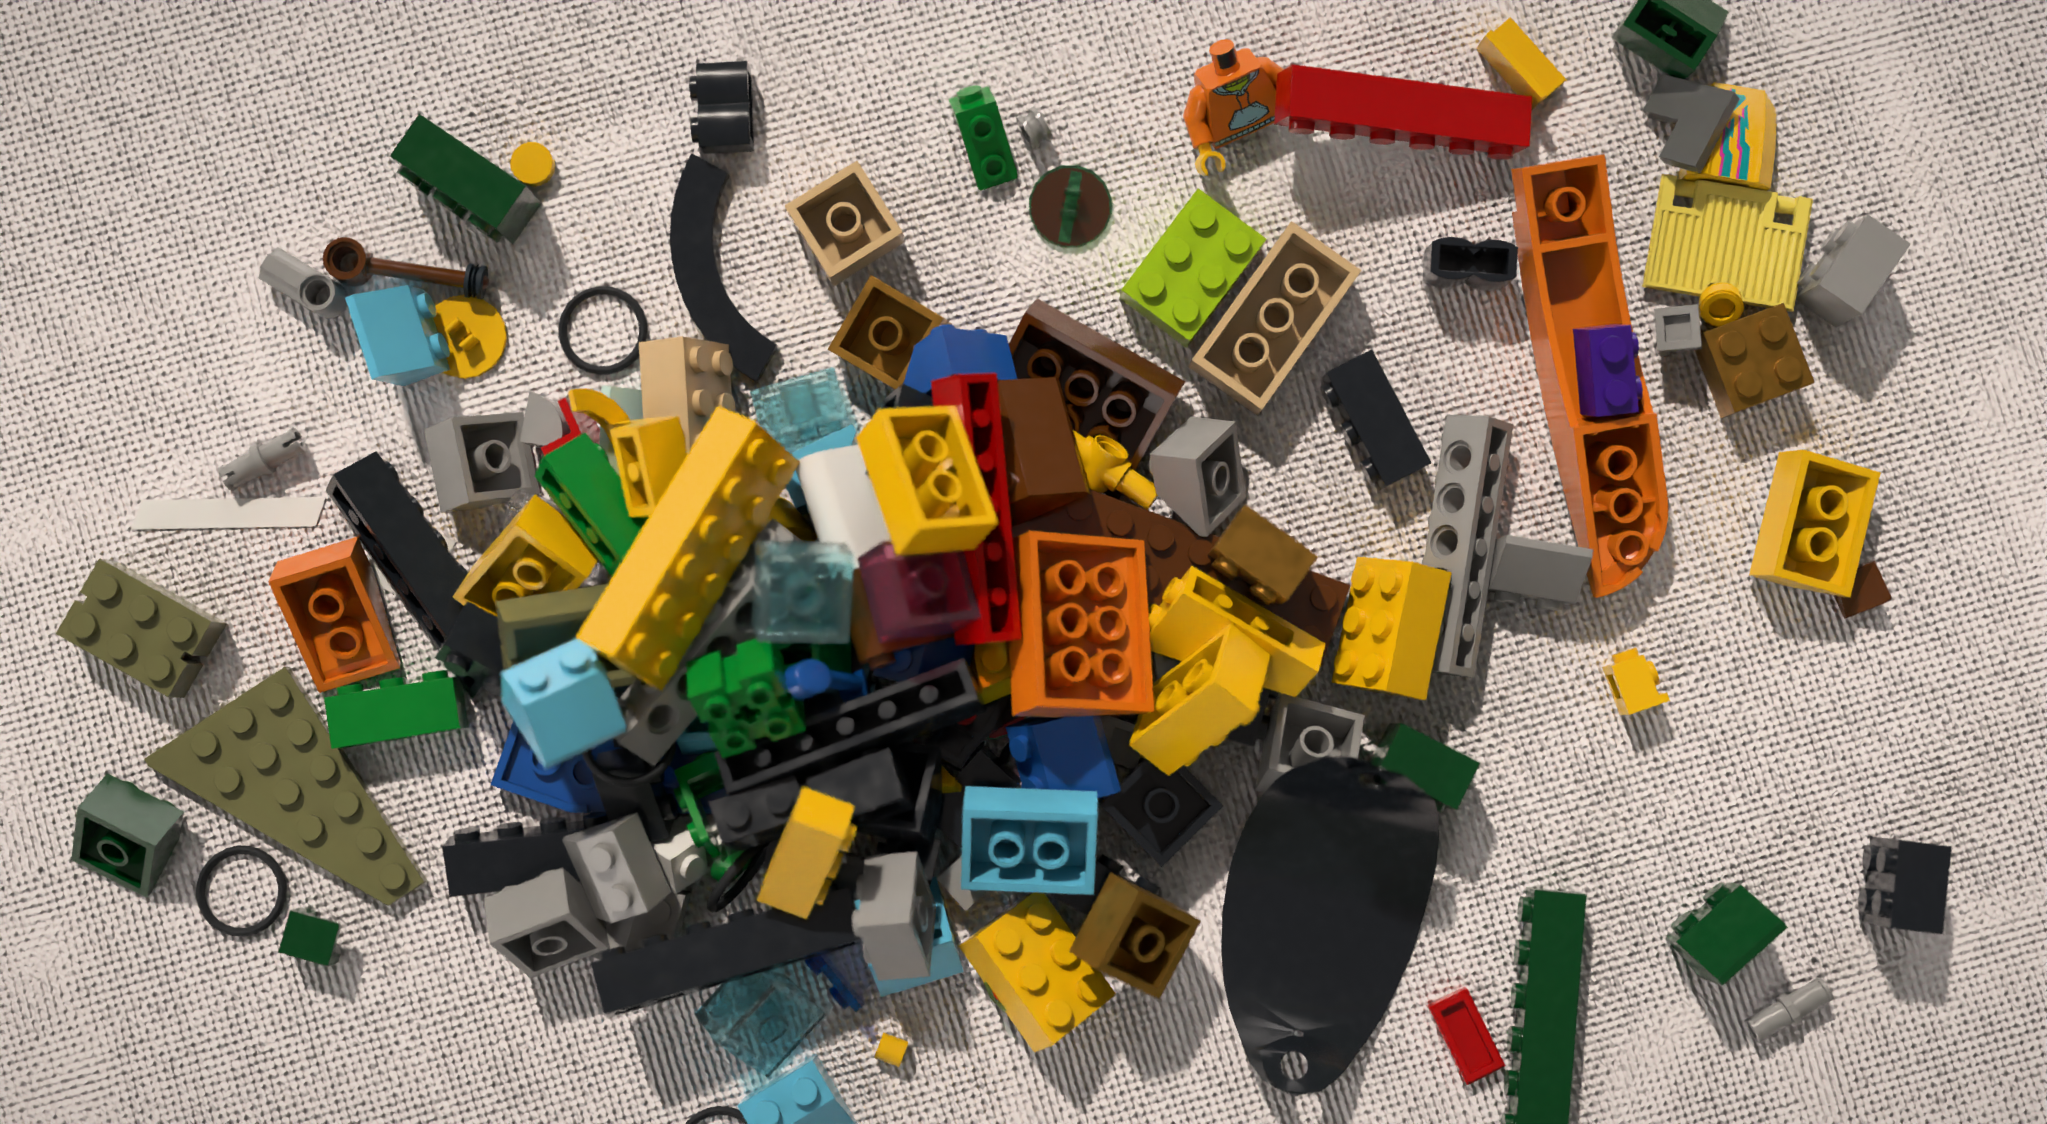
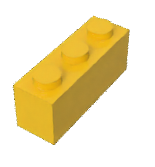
[757,787,856,919]

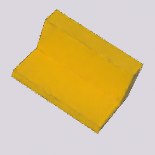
[1476,17,1567,110]

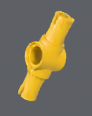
[1073,430,1158,510]

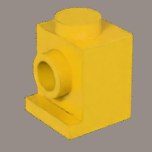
[1602,647,1670,715]

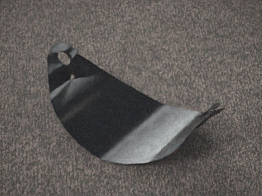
[1221,756,1439,1096]

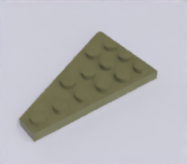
[144,667,428,906]

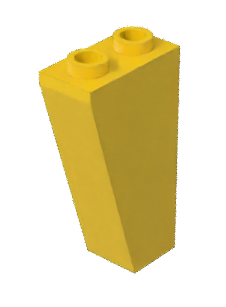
[1148,566,1325,697]

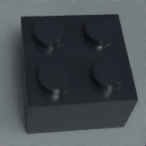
[1099,758,1223,867]
[1858,836,1952,935]

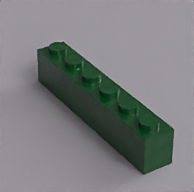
[1500,887,1587,1124]

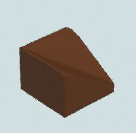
[1833,561,1892,619]

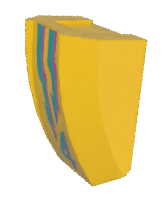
[1678,82,1776,191]

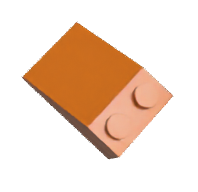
[268,536,401,693]

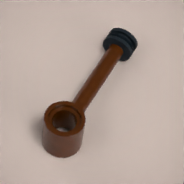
[323,237,489,300]

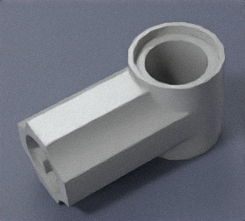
[258,247,348,318]

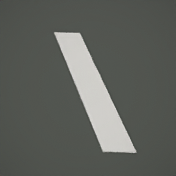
[131,497,326,530]

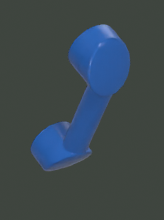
[785,659,871,703]

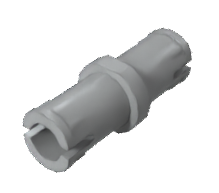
[218,427,307,491]
[1744,977,1834,1042]

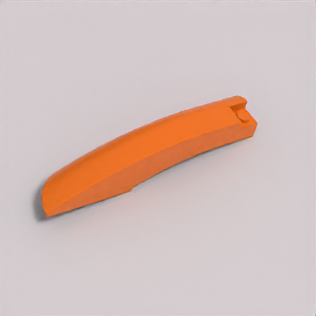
[1511,154,1668,598]

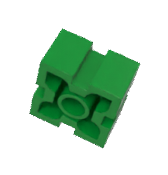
[686,634,806,758]

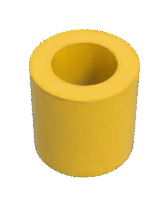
[874,1032,908,1067]

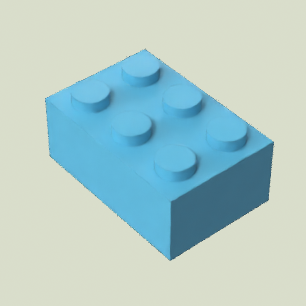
[961,786,1097,895]

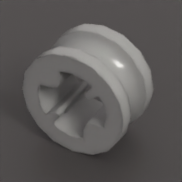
[1015,106,1053,150]

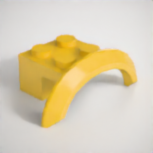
[568,388,688,517]

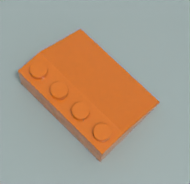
[1009,531,1154,718]

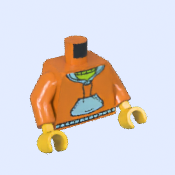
[1183,39,1284,176]

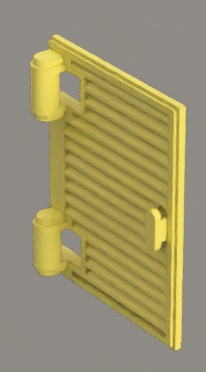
[1642,174,1813,312]

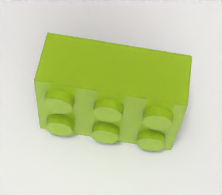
[1119,188,1267,348]

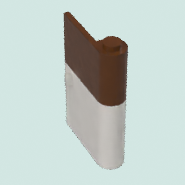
[796,444,955,670]

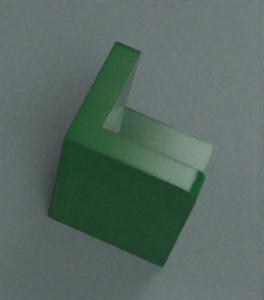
[278,907,341,966]

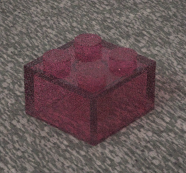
[857,540,981,644]

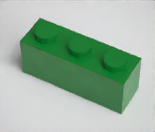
[534,432,650,577]
[324,670,469,749]

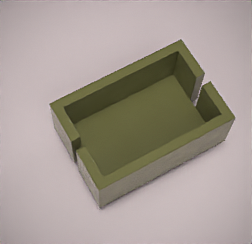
[56,558,227,698]
[496,584,637,687]

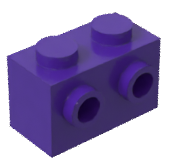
[1573,324,1643,417]

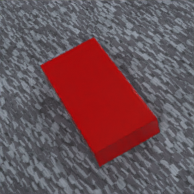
[1426,987,1505,1085]

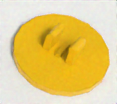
[433,295,507,379]

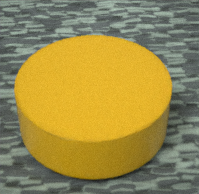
[510,142,555,187]
[1699,283,1744,327]

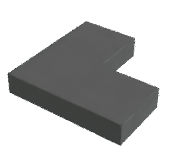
[1643,74,1739,173]

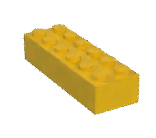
[576,406,800,691]

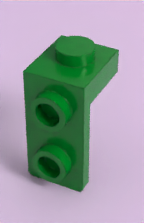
[948,85,1018,190]
[673,750,725,858]

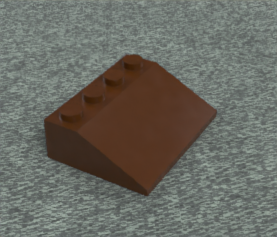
[1009,298,1186,500]

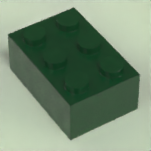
[390,114,542,244]

